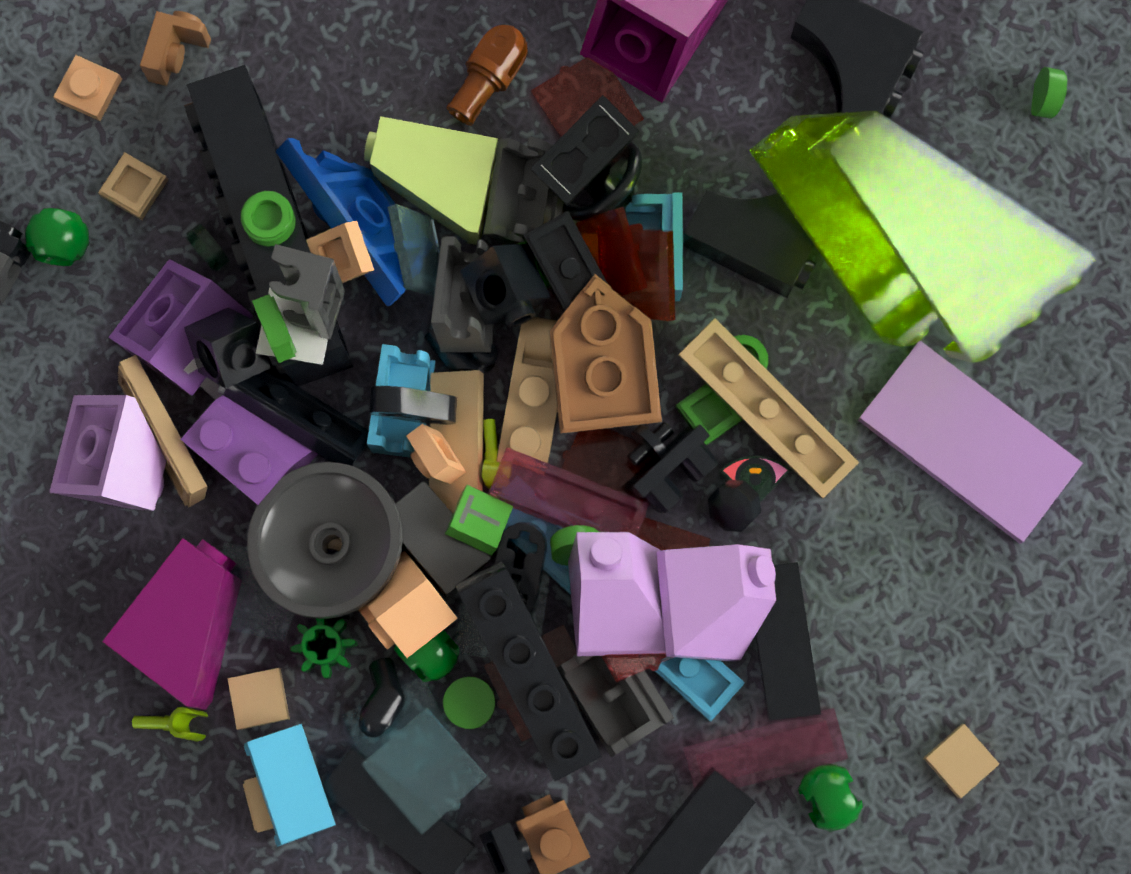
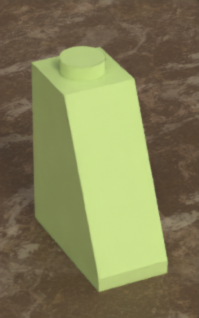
[364,116,498,245]

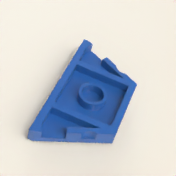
[275,138,427,306]

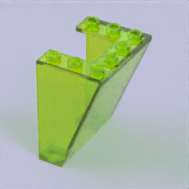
[749,111,1096,363]

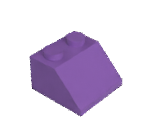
[108,259,253,396]
[180,395,318,505]

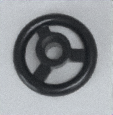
[562,142,642,221]

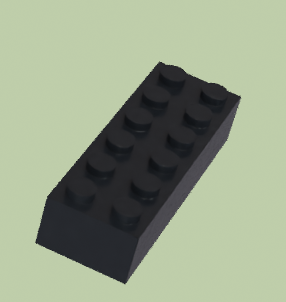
[184,65,353,386]

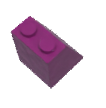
[580,0,728,103]
[102,538,242,710]

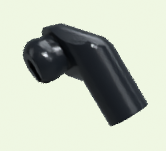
[424,328,498,373]
[359,658,405,737]

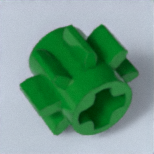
[290,618,358,679]

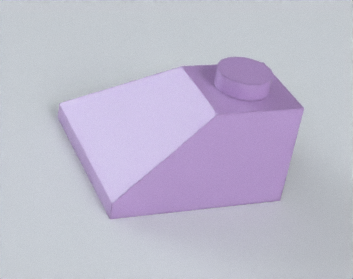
[50,395,166,511]
[568,532,666,656]
[656,544,776,662]

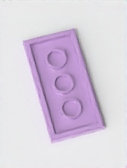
[858,341,1083,544]

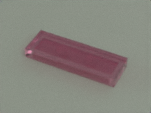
[488,447,649,537]
[683,708,848,789]

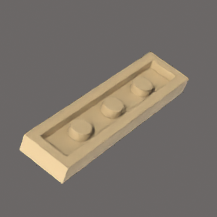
[678,318,859,498]

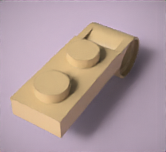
[496,317,558,471]

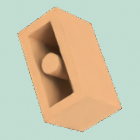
[359,550,458,658]

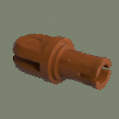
[446,24,528,126]

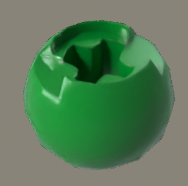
[24,208,90,266]
[394,630,460,682]
[798,763,863,832]

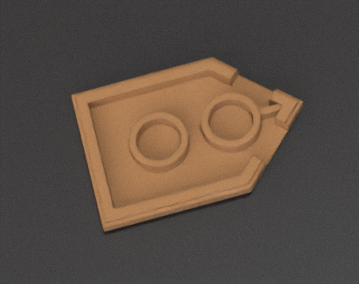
[549,274,662,433]

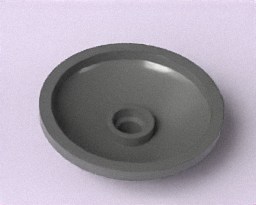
[247,462,403,619]

